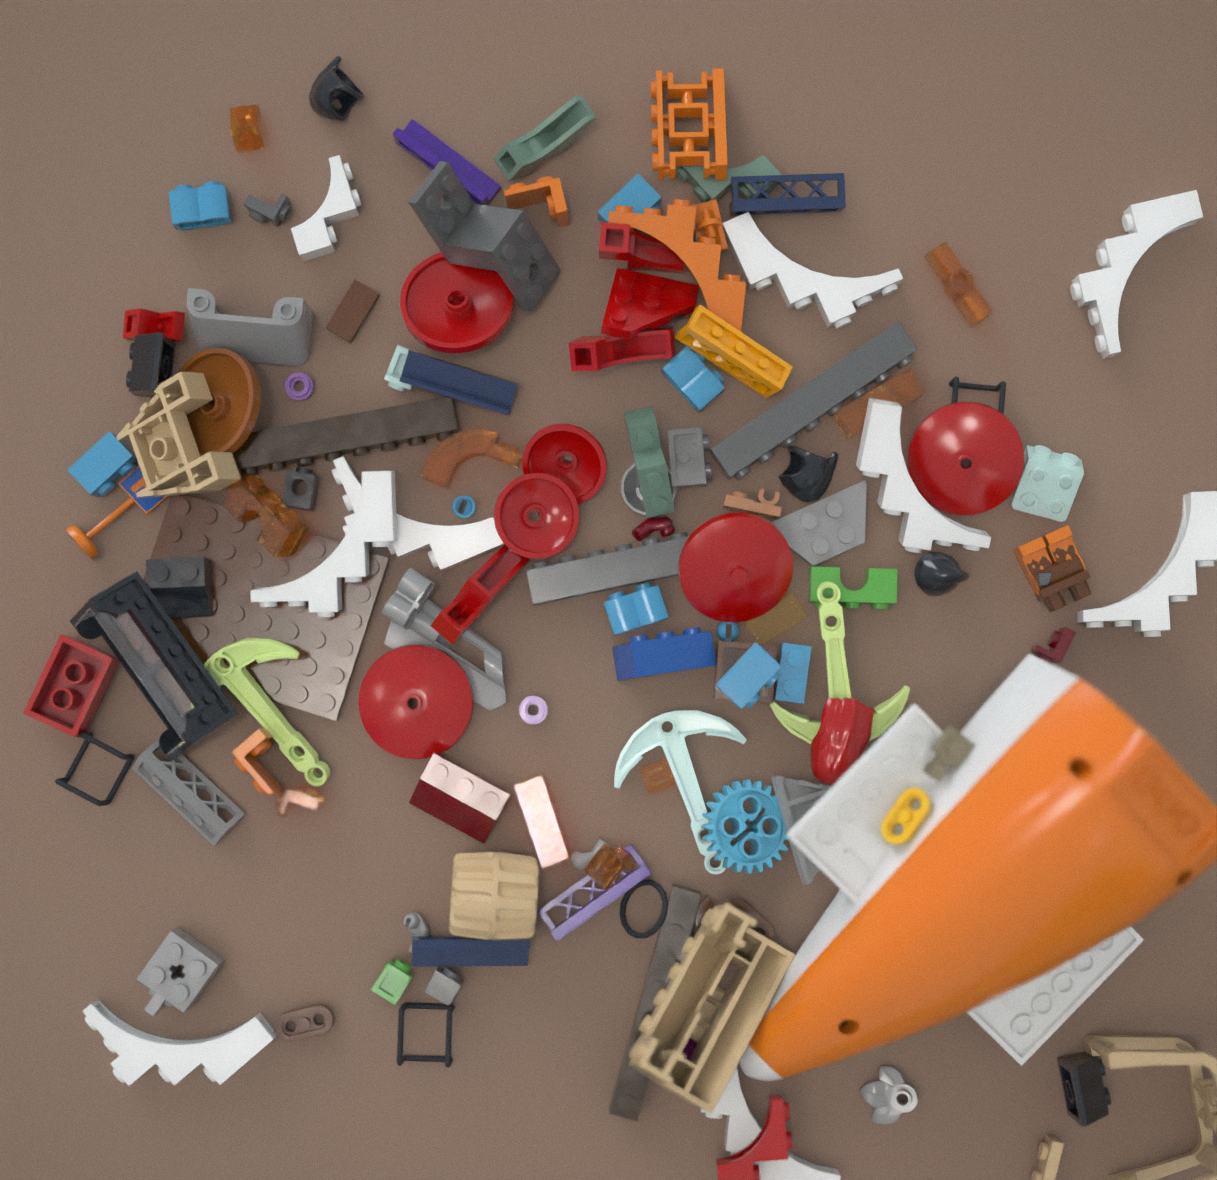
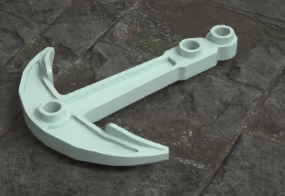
[614,710,746,875]

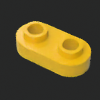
[881,788,932,845]

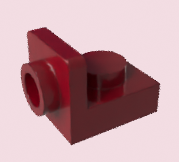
[1030,627,1076,664]

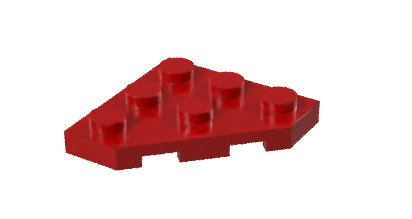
[601,267,699,339]

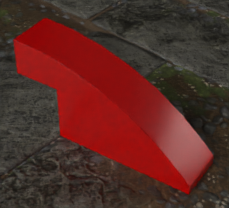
[431,544,532,645]

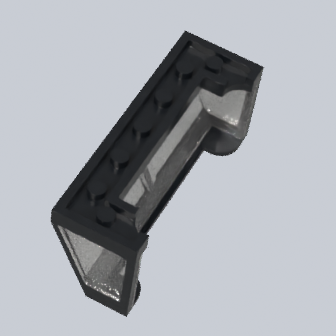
[70,571,238,762]

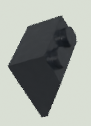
[126,333,176,398]
[146,557,213,619]
[1057,1052,1111,1127]

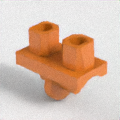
[690,199,728,251]

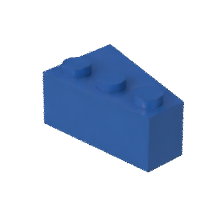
[612,627,716,681]

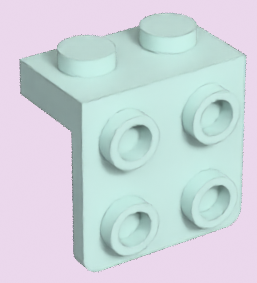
[1012,445,1084,522]

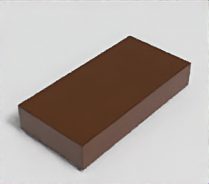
[326,280,380,343]

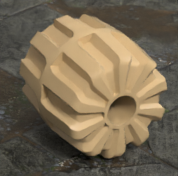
[449,852,539,940]

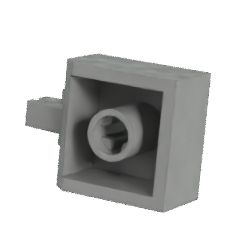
[137,927,225,1016]

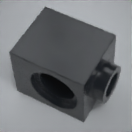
[281,467,320,512]

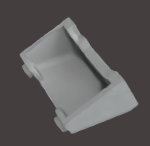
[186,288,314,367]

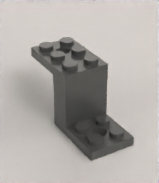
[408,161,561,312]

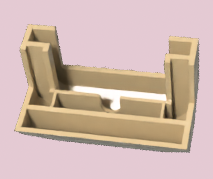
[629,903,795,1113]

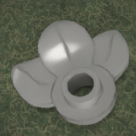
[860,1066,918,1125]

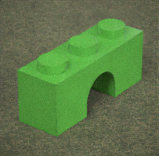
[808,567,897,610]

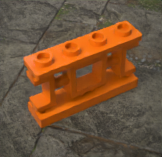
[651,68,727,181]

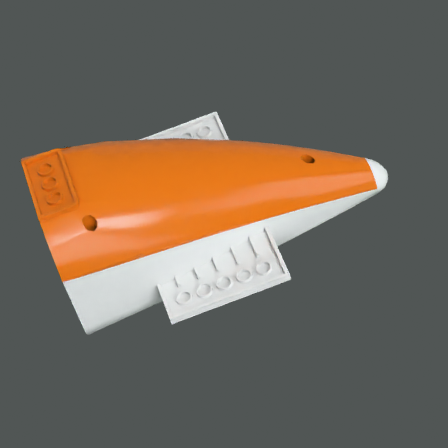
[739,654,1217,1081]

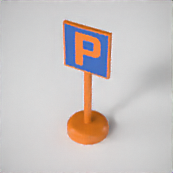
[65,466,169,560]

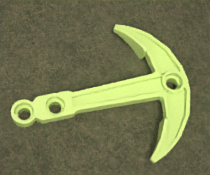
[770,581,910,744]
[193,638,330,786]

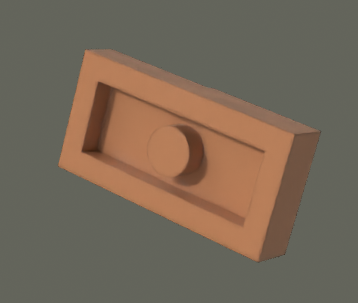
[722,488,782,520]

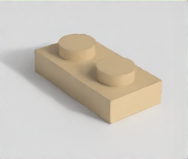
[1031,1134,1064,1180]

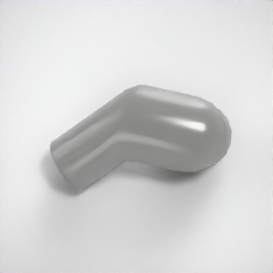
[569,838,611,871]
[403,912,430,953]

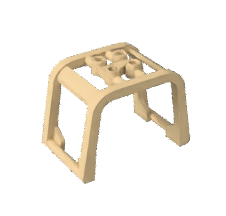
[1084,1035,1217,1180]

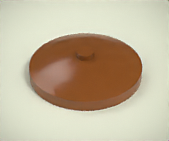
[177,347,261,456]

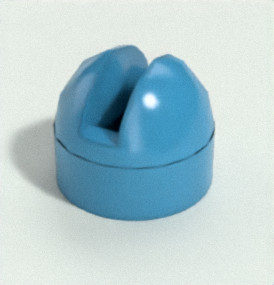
[452,495,475,518]
[716,621,739,642]

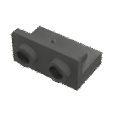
[668,427,712,488]

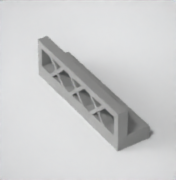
[132,739,245,847]

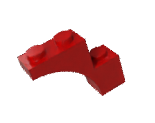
[599,222,684,273]
[569,328,676,371]
[716,1094,793,1180]

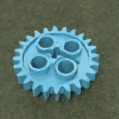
[701,780,789,874]

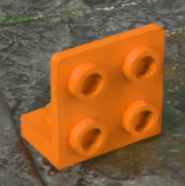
[504,176,569,227]
[232,728,284,796]

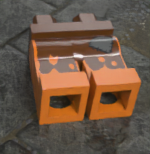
[1013,525,1091,612]

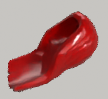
[810,698,874,786]

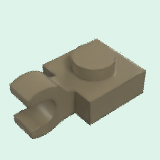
[923,725,975,781]

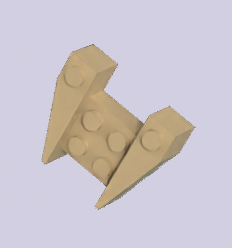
[116,372,241,497]

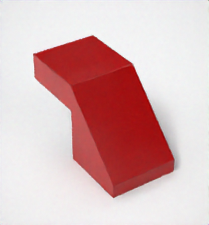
[122,308,185,342]

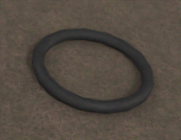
[620,879,668,938]

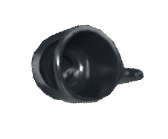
[309,56,365,121]
[778,445,838,502]
[915,551,970,596]

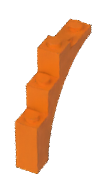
[608,199,746,332]

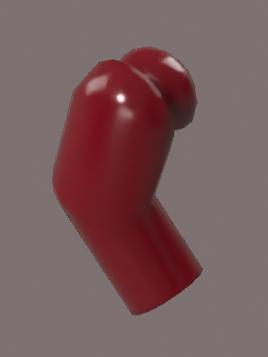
[632,517,675,541]

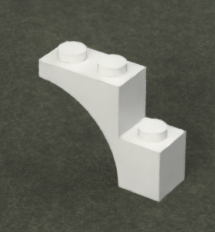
[291,155,362,262]

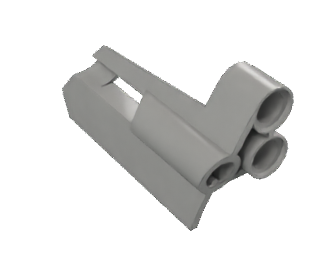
[381,568,507,711]

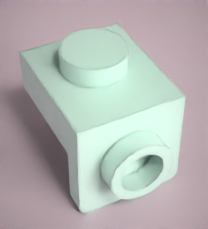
[384,344,416,391]

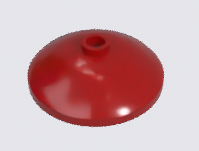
[522,423,607,504]
[494,473,579,559]

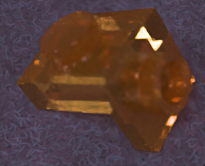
[230,104,264,152]
[276,786,324,817]
[583,844,635,890]

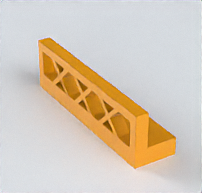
[675,305,793,399]

